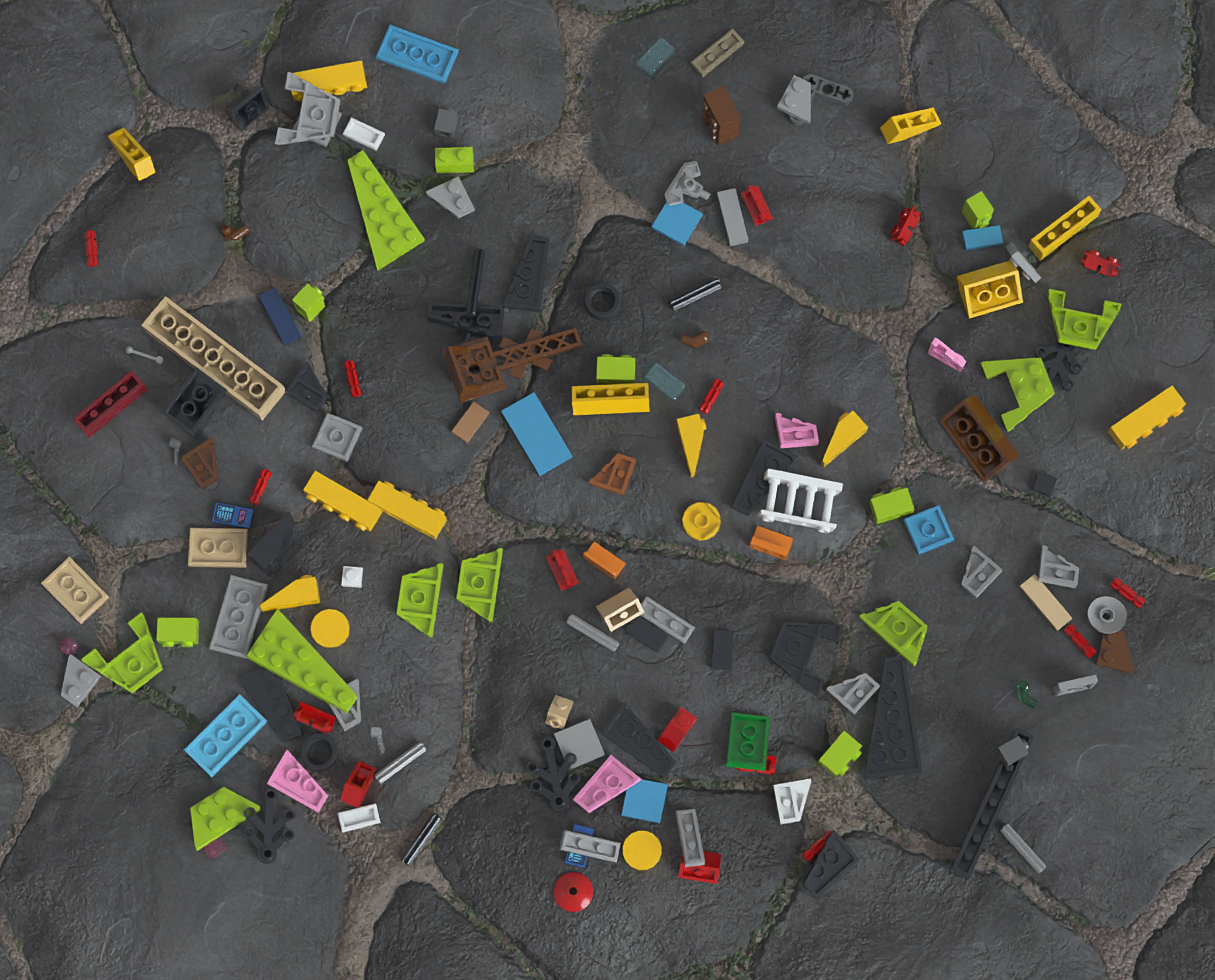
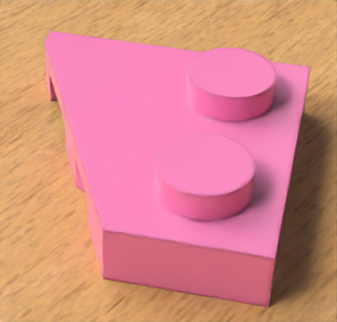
[928,338,966,372]
[775,413,819,448]

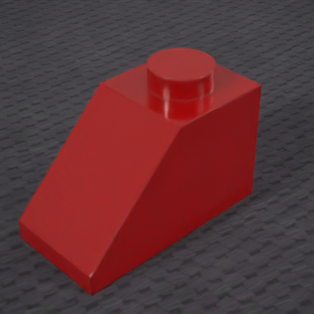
[658,707,697,752]
[340,761,377,808]

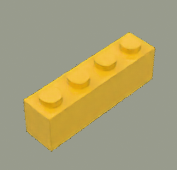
[292,61,367,102]
[1028,196,1101,260]
[572,383,650,415]
[1108,385,1186,450]
[303,471,382,532]
[367,481,447,540]

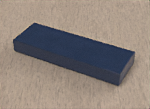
[259,287,301,345]

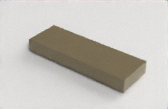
[690,28,745,78]

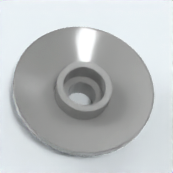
[1088,596,1127,634]

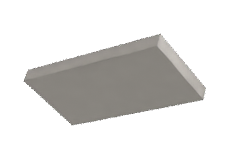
[209,575,268,659]

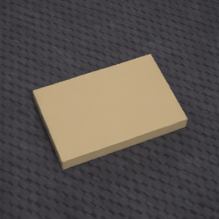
[188,528,248,568]
[41,556,109,624]

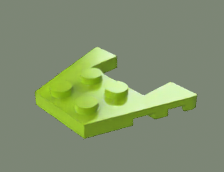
[1047,289,1122,350]
[981,358,1055,432]
[81,612,163,693]

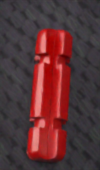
[84,230,98,267]
[344,360,361,397]
[699,379,724,414]
[248,469,272,506]
[1110,578,1145,608]
[1064,624,1096,658]
[802,830,832,862]

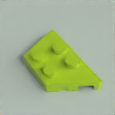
[456,548,503,622]
[397,563,444,638]
[859,601,927,666]
[190,787,261,851]

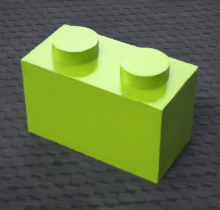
[435,147,474,173]
[962,191,994,229]
[292,283,325,322]
[597,354,635,384]
[869,487,914,524]
[157,618,199,647]
[818,731,862,778]

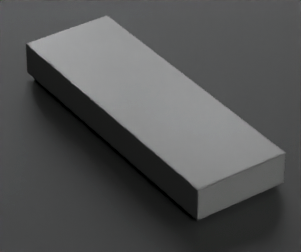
[717,188,749,246]
[639,596,695,644]
[675,809,705,867]
[559,830,621,863]

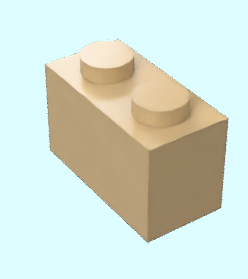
[596,588,645,632]

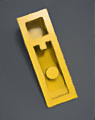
[880,108,941,144]
[108,128,155,181]
[821,411,868,468]
[676,414,706,477]
[260,575,320,612]

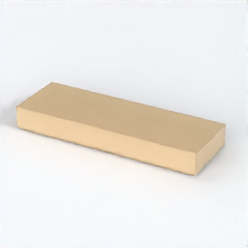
[1019,574,1072,631]

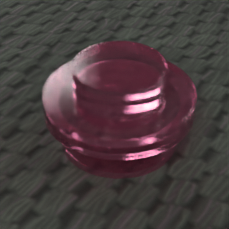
[60,637,78,655]

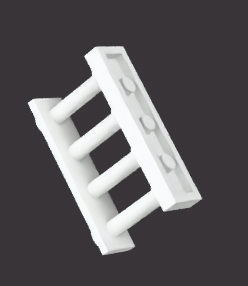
[757,469,843,533]

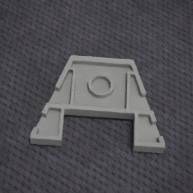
[275,72,340,145]

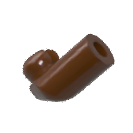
[221,224,250,241]
[681,331,709,348]

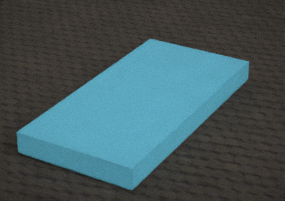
[184,694,267,777]

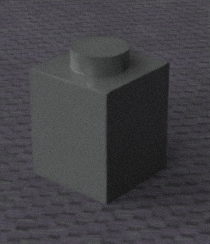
[434,108,458,139]
[996,736,1029,767]

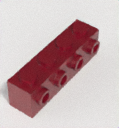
[73,370,148,438]

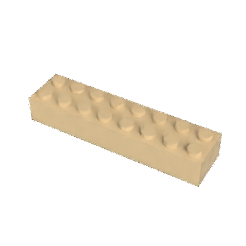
[141,296,286,420]

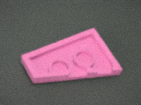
[267,750,328,813]
[573,755,641,813]

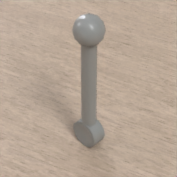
[126,346,164,364]

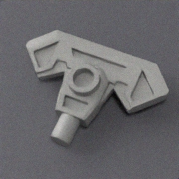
[664,161,710,206]

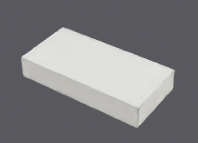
[343,118,385,151]
[338,803,381,833]

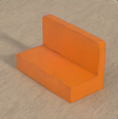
[750,526,793,560]
[583,542,626,580]

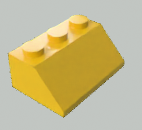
[957,261,1023,318]

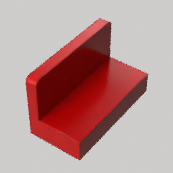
[678,851,722,884]

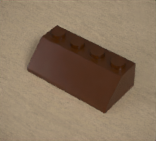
[939,395,1020,482]

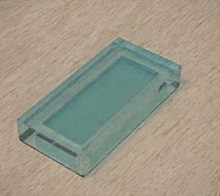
[637,37,675,77]
[645,362,686,401]

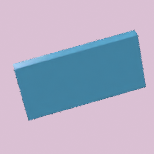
[376,25,459,84]
[501,393,573,476]

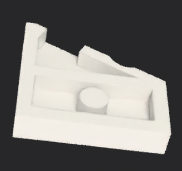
[773,779,811,825]

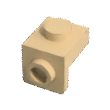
[545,695,573,730]

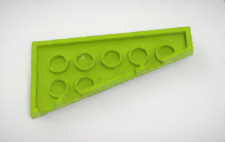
[348,150,425,270]
[247,608,357,713]

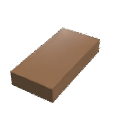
[452,402,489,444]

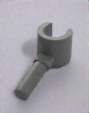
[169,437,182,465]

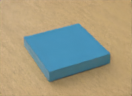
[652,202,703,246]
[903,505,954,555]
[622,779,668,824]

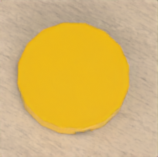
[682,502,721,541]
[310,609,350,648]
[623,831,662,870]

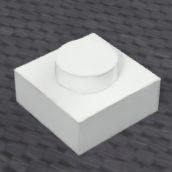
[341,566,363,588]

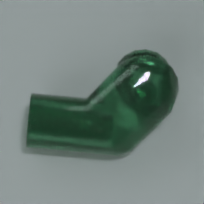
[1016,680,1038,709]

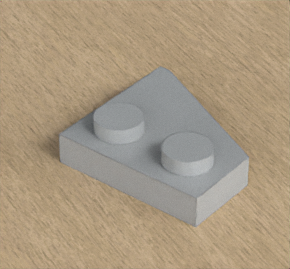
[961,546,1002,598]

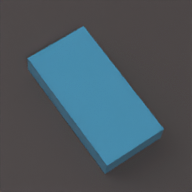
[962,225,1003,251]

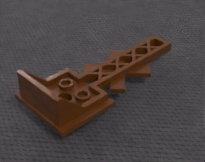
[441,328,582,403]

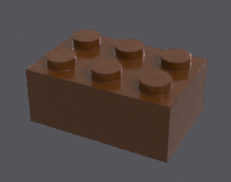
[701,85,741,146]

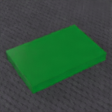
[726,712,770,771]

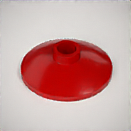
[554,872,593,912]

